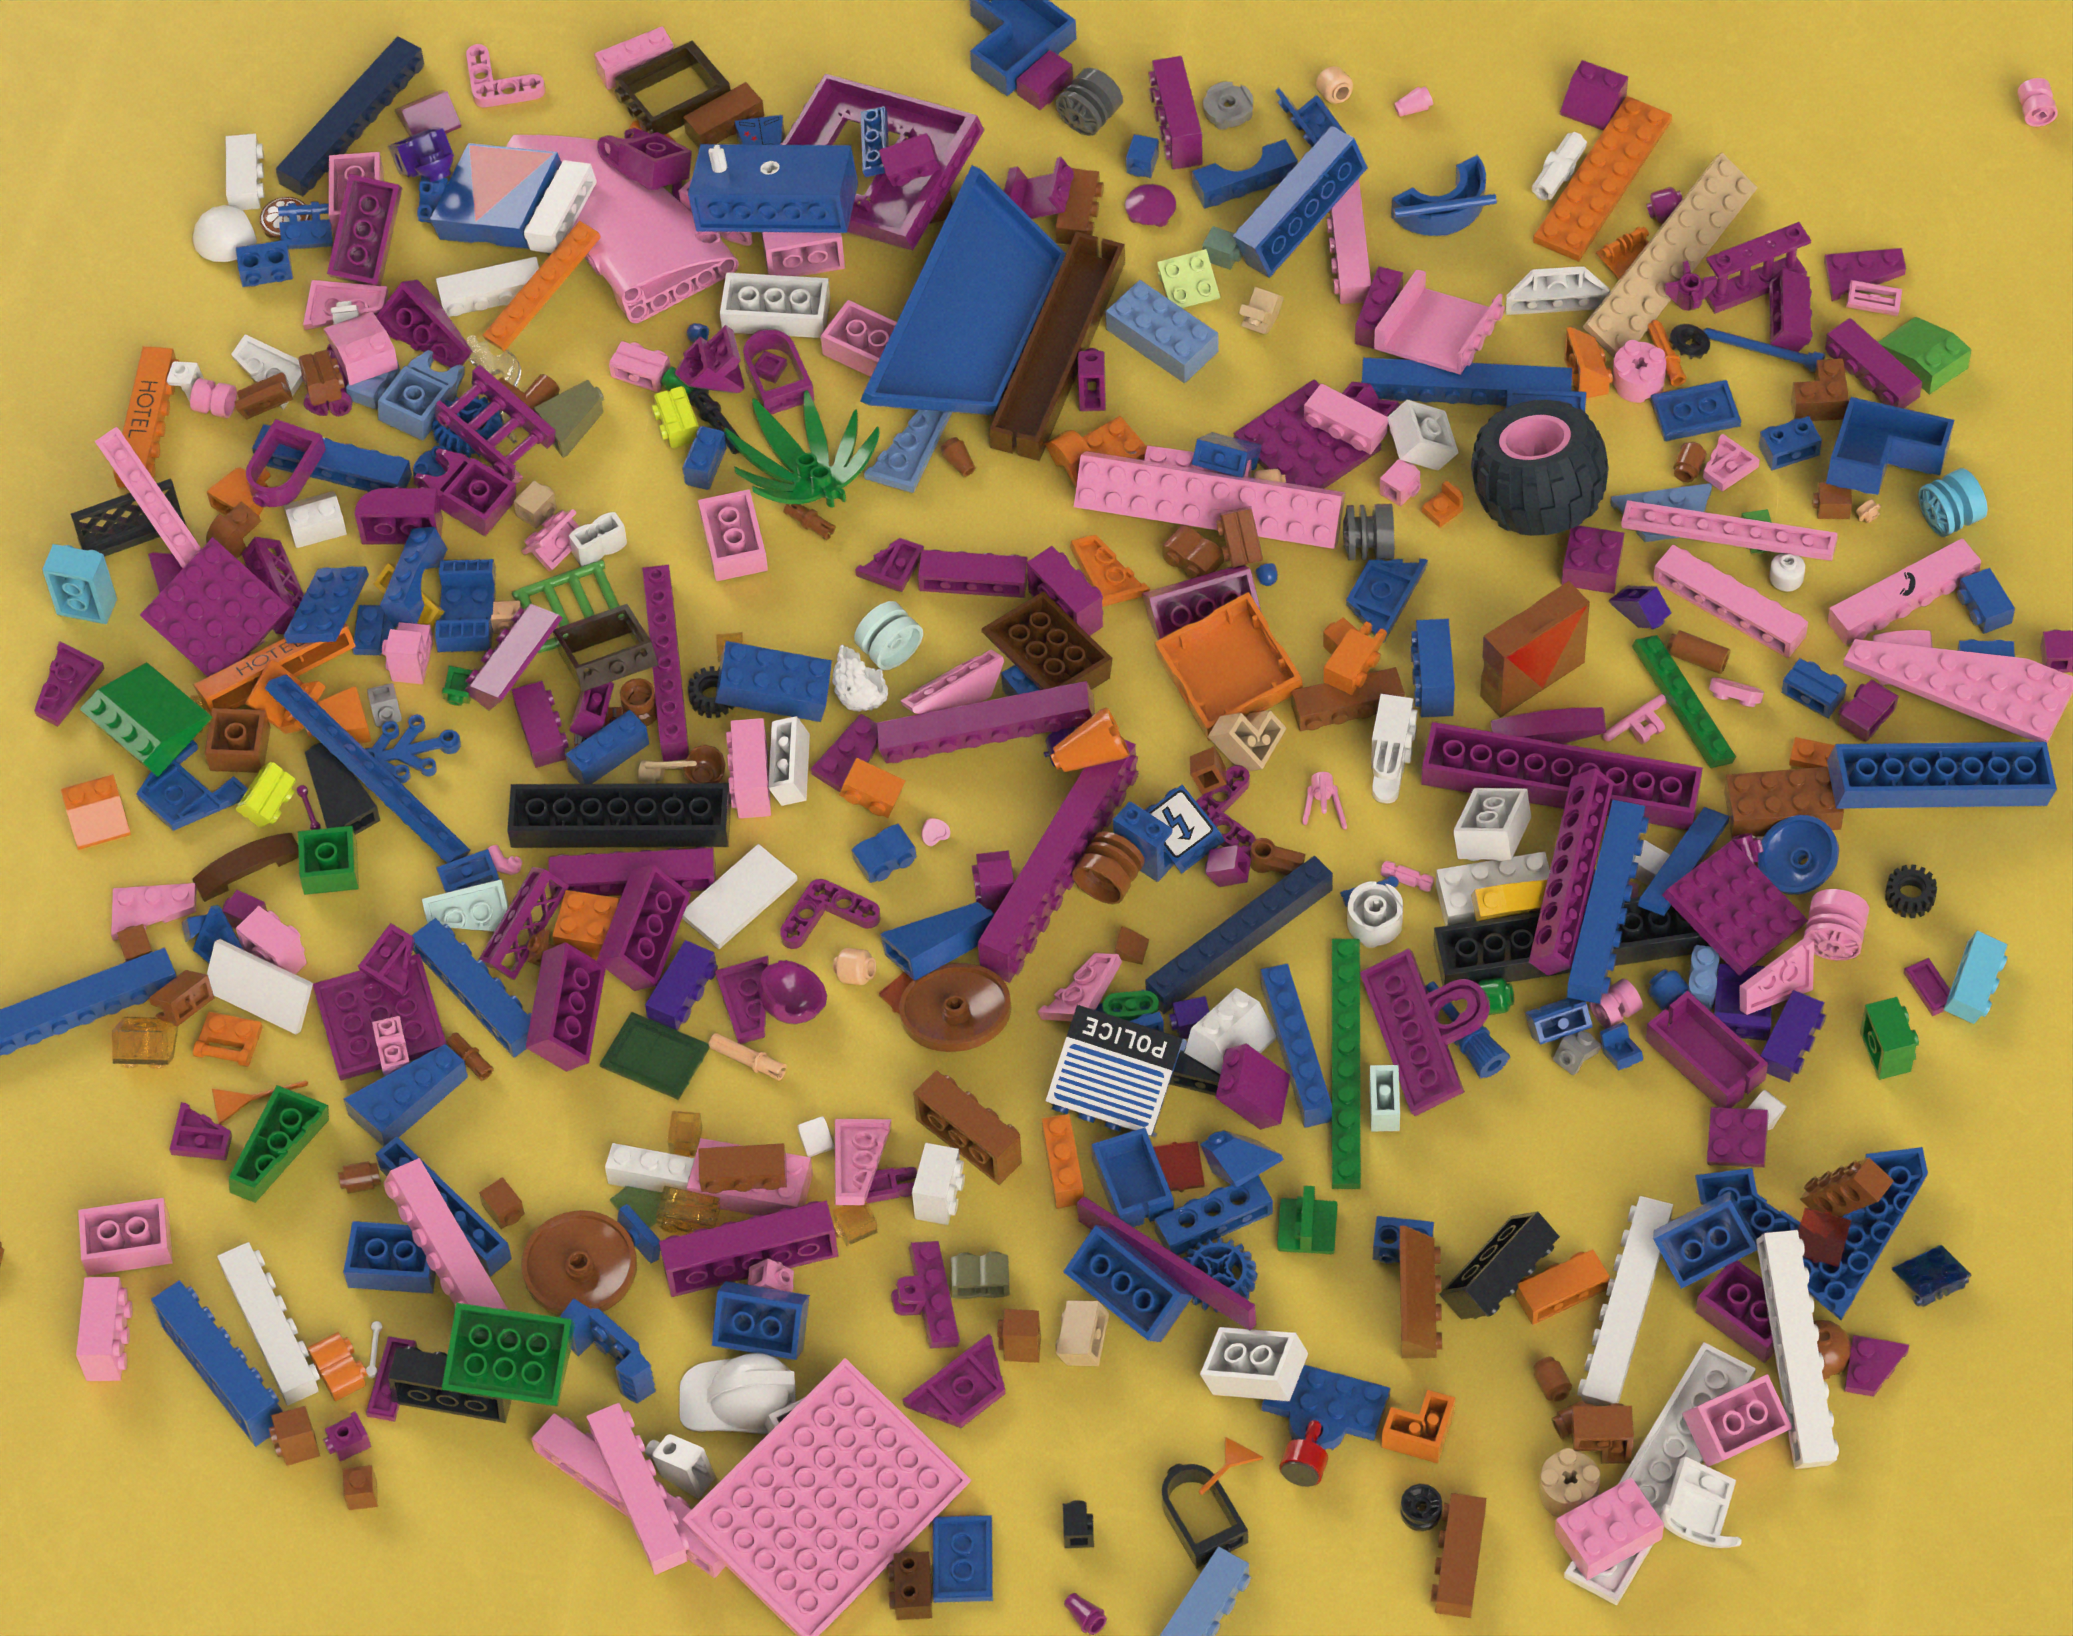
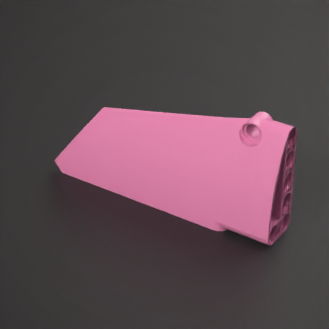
[506,135,739,323]

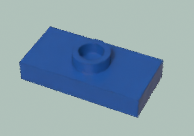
[617,1204,661,1264]

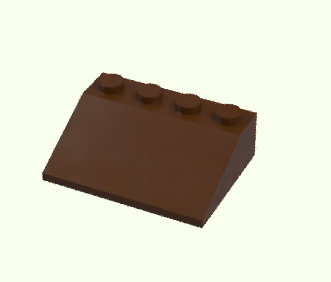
[981,591,1113,690]

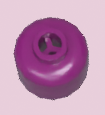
[1646,187,1683,224]

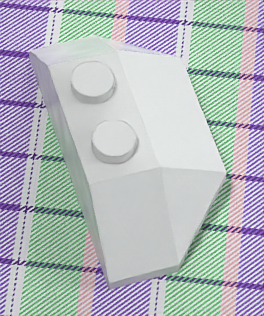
[1505,266,1610,315]

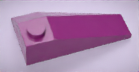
[376,280,473,368]

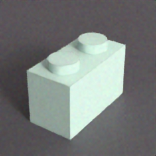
[1369,1065,1400,1132]

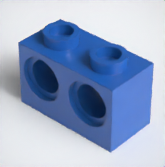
[236,240,293,287]
[1373,1216,1434,1264]

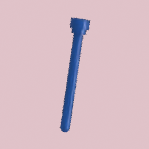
[1703,328,1825,373]

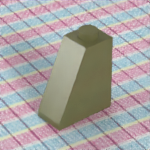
[534,380,604,458]

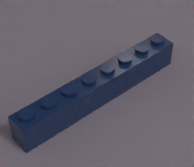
[276,36,424,197]
[1145,855,1333,1014]

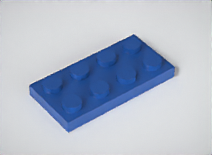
[284,566,369,644]

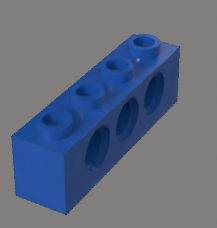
[1155,1175,1273,1256]

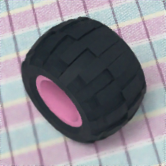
[1471,400,1609,536]

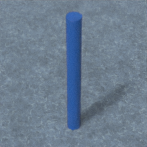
[1394,194,1497,218]

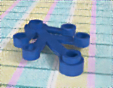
[365,714,461,783]

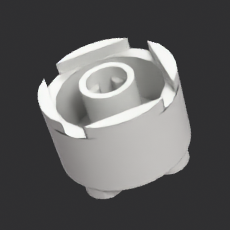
[1347,881,1403,948]

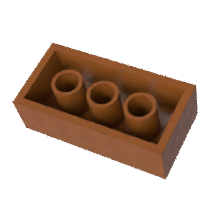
[1724,767,1844,838]
[913,1070,1022,1185]

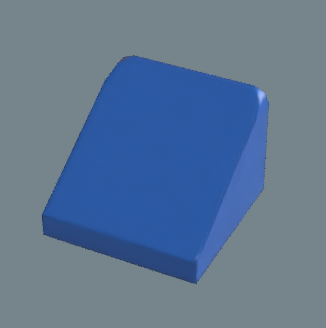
[182,915,207,942]

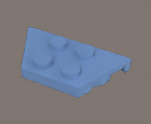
[1610,483,1712,542]

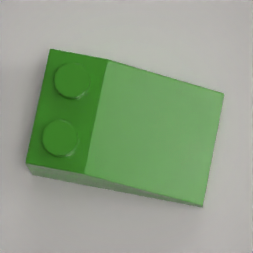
[1878,317,1972,395]

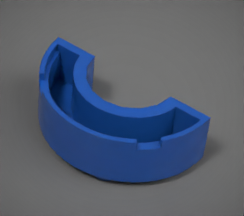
[1391,155,1486,236]

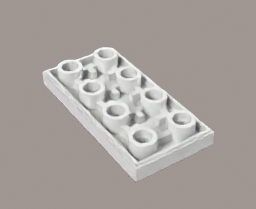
[682,844,798,949]
[207,939,313,1034]

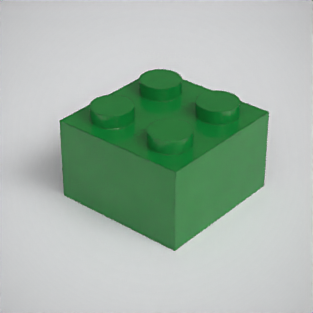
[298,826,359,895]
[1860,997,1919,1080]

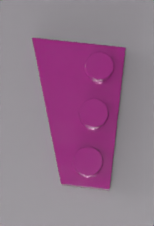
[1824,248,1906,301]
[811,714,878,792]
[715,956,769,1044]

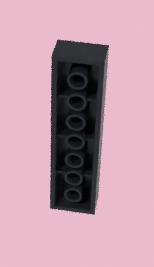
[507,783,731,848]

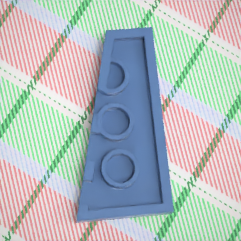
[864,410,952,493]

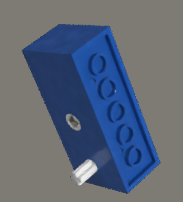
[688,144,858,233]

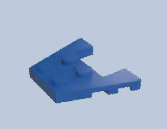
[136,740,248,831]

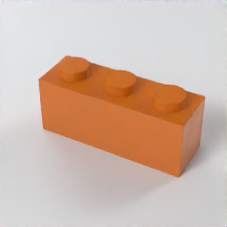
[1042,1114,1084,1209]
[1516,1249,1610,1325]

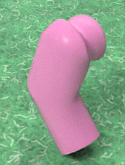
[488,845,522,875]

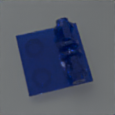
[1892,1245,1971,1307]

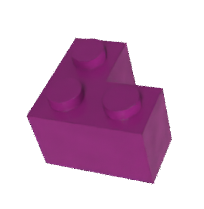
[972,850,1014,914]

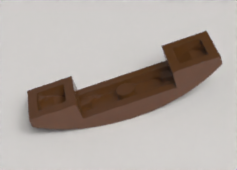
[192,833,299,902]

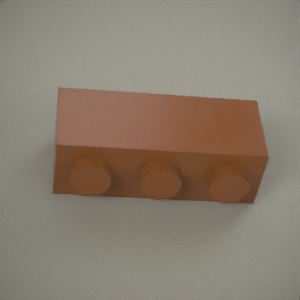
[683,82,765,149]
[1055,168,1104,245]
[698,1143,787,1194]

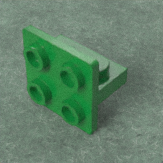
[1277,1186,1338,1254]

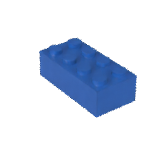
[715,641,832,722]
[1063,1225,1193,1342]

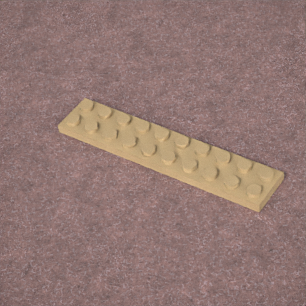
[1583,153,1758,357]

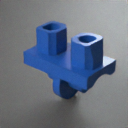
[417,175,448,223]

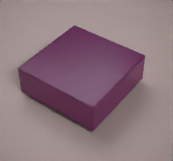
[754,351,788,384]

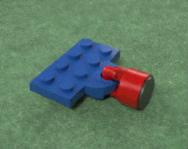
[1262,1365,1390,1487]

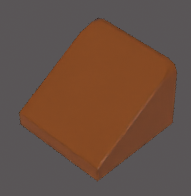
[1115,927,1149,964]

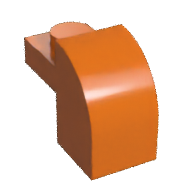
[1044,430,1092,488]

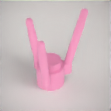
[1302,772,1347,829]

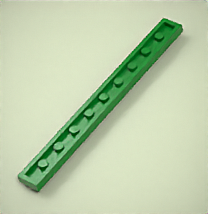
[1332,939,1361,1189]

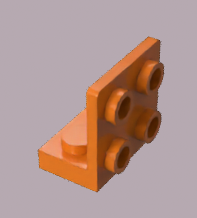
[246,660,326,734]

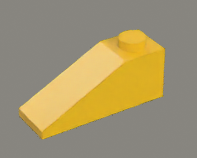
[1471,879,1548,921]

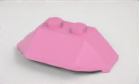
[901,650,1004,714]

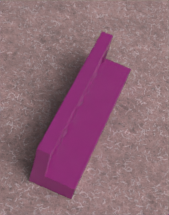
[242,537,304,635]
[479,867,569,980]

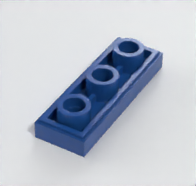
[860,106,889,177]

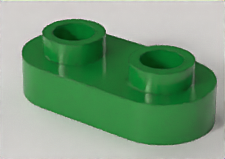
[1103,990,1159,1021]

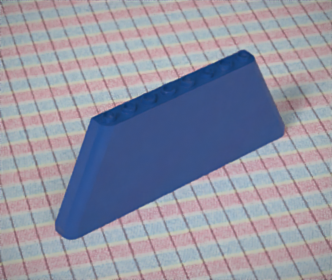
[860,165,1066,415]

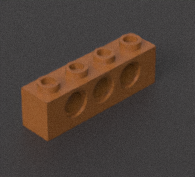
[1800,1157,1894,1222]

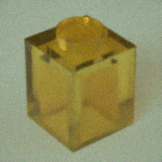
[667,1111,702,1157]
[833,1201,878,1246]

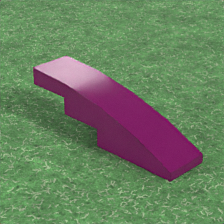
[1491,707,1606,744]

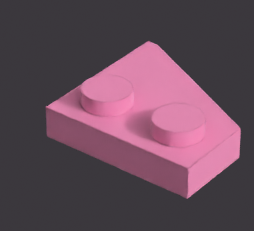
[1703,434,1760,492]

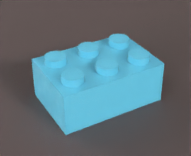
[42,544,117,625]

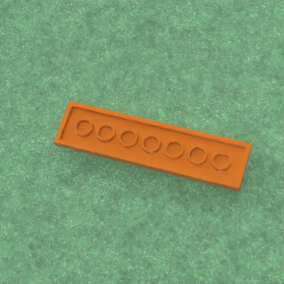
[1533,96,1672,262]

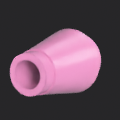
[1394,86,1433,117]

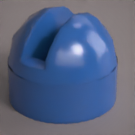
[687,323,709,343]
[1255,563,1278,586]

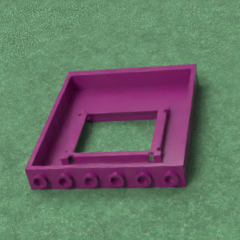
[780,74,984,251]

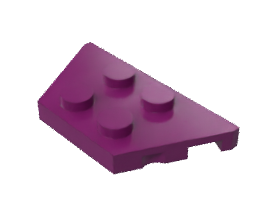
[903,1334,1006,1428]

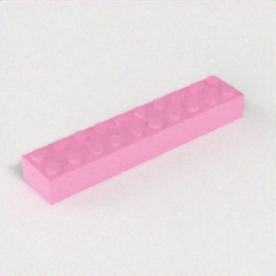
[1074,451,1345,549]

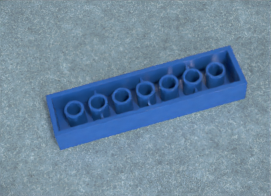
[1827,742,2057,809]

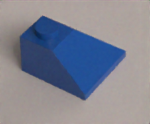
[1200,1130,1284,1188]

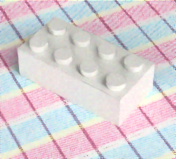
[720,272,830,338]
[1436,852,1550,926]

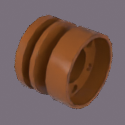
[1072,831,1145,904]

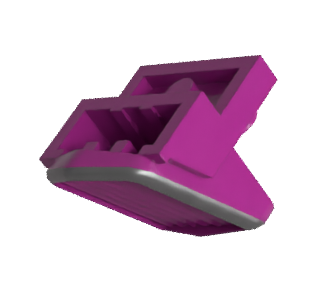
[675,325,745,394]

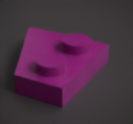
[855,538,924,592]
[170,1102,232,1161]

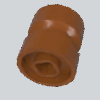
[620,678,657,727]

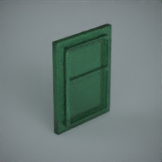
[600,1012,710,1100]

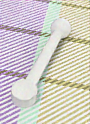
[366,1321,383,1378]

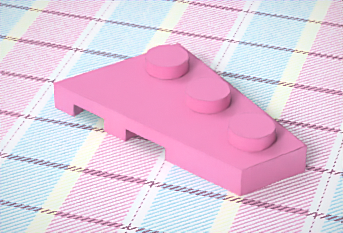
[111,883,197,941]
[1038,953,1122,1021]

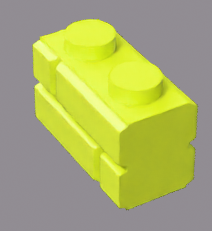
[652,386,699,448]
[236,762,296,828]

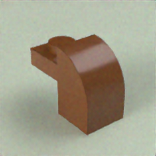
[206,501,261,559]

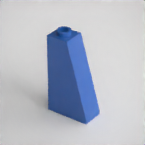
[880,902,994,981]

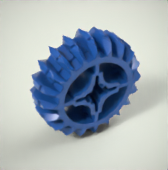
[432,395,503,458]
[1183,1236,1257,1313]

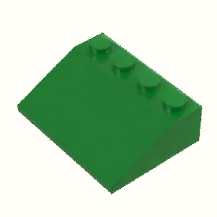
[80,662,213,777]
[442,1303,575,1407]

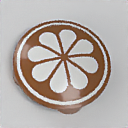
[260,197,310,238]

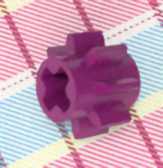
[1732,833,1764,863]

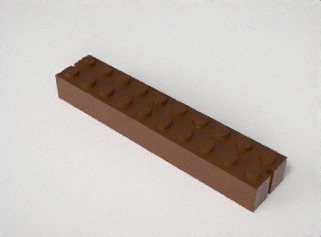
[989,232,1125,461]

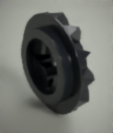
[1669,324,1710,360]

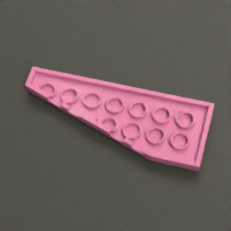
[1843,639,2073,743]

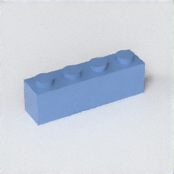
[1160,1546,1251,1636]

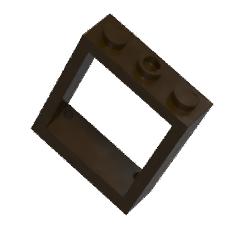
[614,40,731,135]
[553,604,658,692]

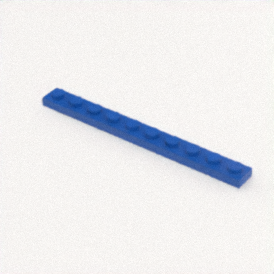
[265,674,470,863]

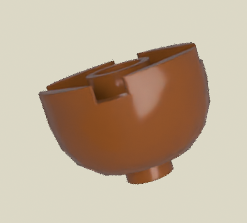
[1813,1319,1851,1380]

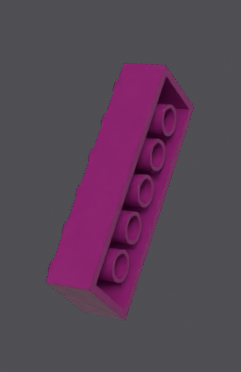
[659,1200,838,1297]

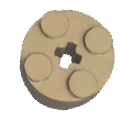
[1539,1448,1600,1517]

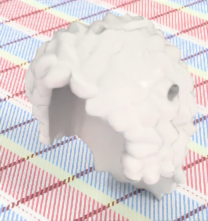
[832,645,888,712]

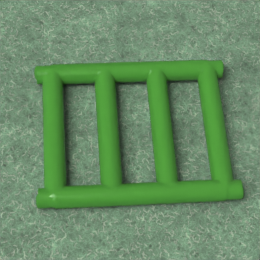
[512,560,623,653]

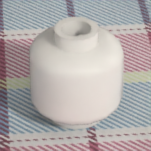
[1769,553,1805,592]

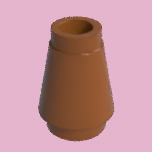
[940,437,976,477]

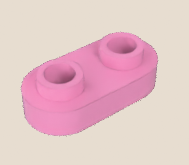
[1709,678,1764,707]

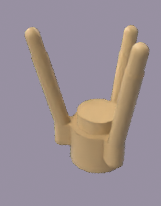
[638,760,697,784]

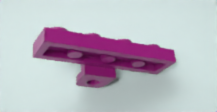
[891,1241,960,1349]

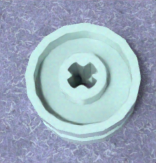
[854,601,923,670]

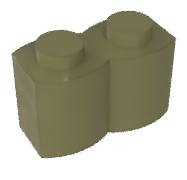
[951,1251,1010,1299]

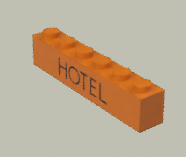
[113,346,180,488]
[194,623,356,715]

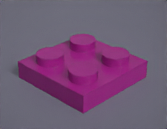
[1707,1107,1769,1168]

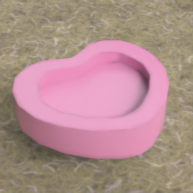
[921,818,950,846]

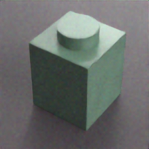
[1202,226,1242,270]

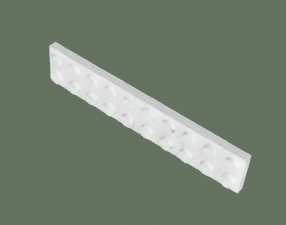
[1564,1342,1756,1606]

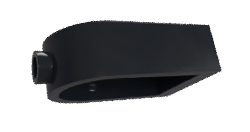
[1162,1464,1248,1569]

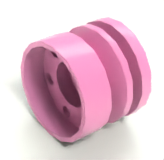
[1804,889,1869,961]

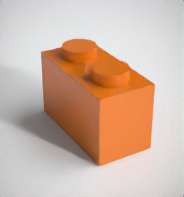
[839,757,906,818]

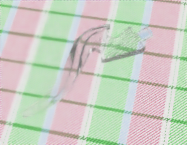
[466,335,521,444]

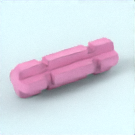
[1381,861,1434,892]

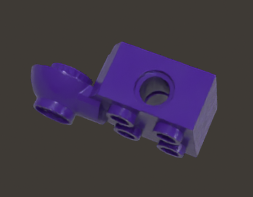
[388,127,454,182]

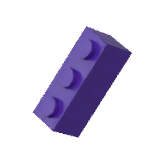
[645,940,718,1031]
[1761,990,1826,1083]

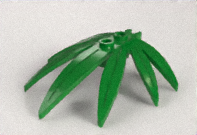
[725,390,880,508]

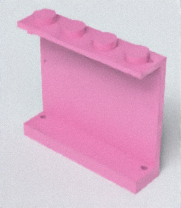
[1374,269,1505,375]

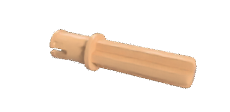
[708,1033,787,1081]

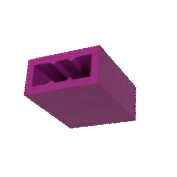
[1216,1043,1291,1130]

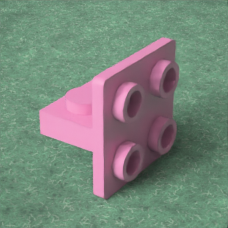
[521,509,580,571]

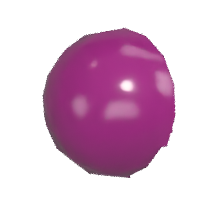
[758,960,827,1024]

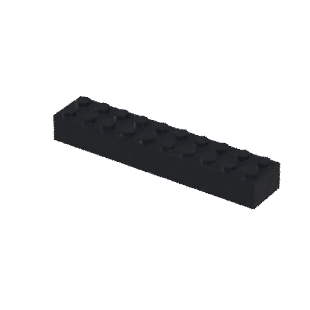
[1433,896,1711,986]

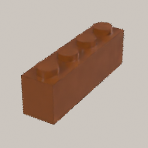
[1291,667,1405,731]
[1431,1493,1487,1618]

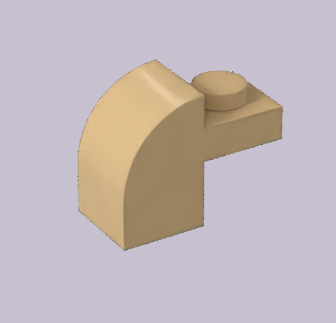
[1239,287,1284,334]

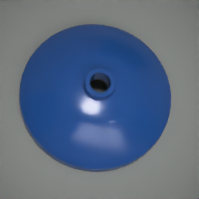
[1758,815,1839,895]

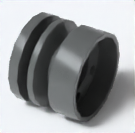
[1056,67,1123,136]
[1343,504,1394,560]

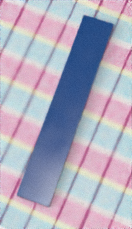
[1638,807,1730,916]

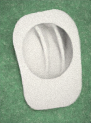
[680,1353,795,1434]

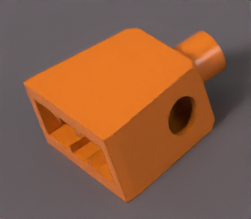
[207,467,271,516]
[306,686,371,743]

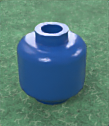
[1648,969,1688,1010]

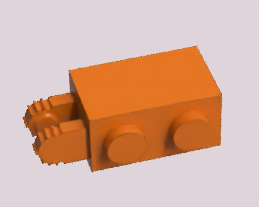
[1324,621,1387,695]

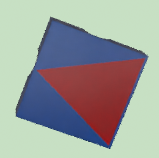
[430,143,562,249]

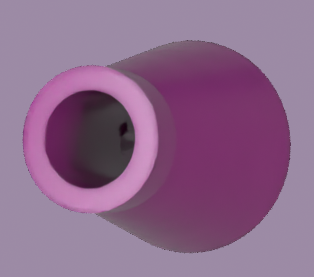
[1064,1593,1107,1635]

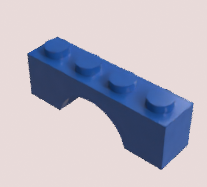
[1192,139,1298,209]
[380,527,447,627]

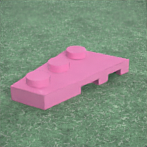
[303,280,389,330]
[1740,937,1814,1015]

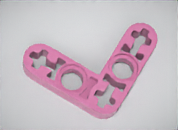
[466,44,545,107]

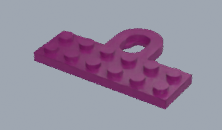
[1360,948,1490,1116]

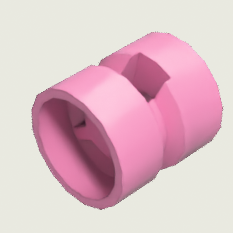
[2018,78,2058,127]
[190,378,237,418]
[1589,978,1643,1029]

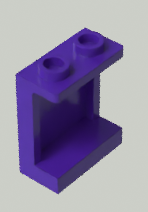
[1714,964,1772,1041]

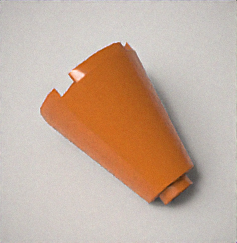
[1051,707,1130,772]

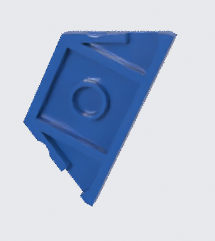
[1346,559,1428,643]

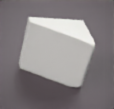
[1747,1090,1787,1130]
[797,1116,835,1157]

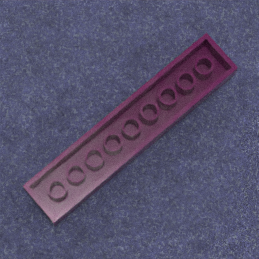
[1421,722,1703,830]
[978,739,1139,983]

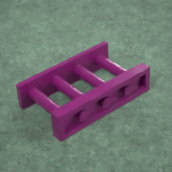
[1705,222,1811,314]
[435,365,556,481]

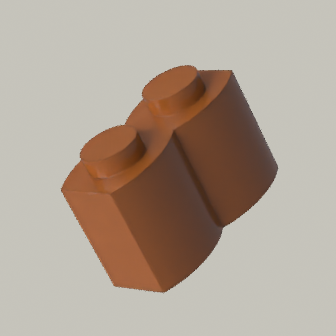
[1162,525,1224,579]

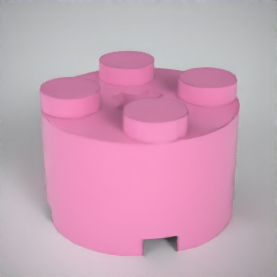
[1612,340,1666,403]

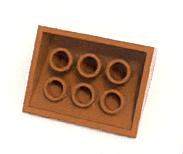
[1400,1226,1442,1358]

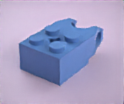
[378,350,464,441]

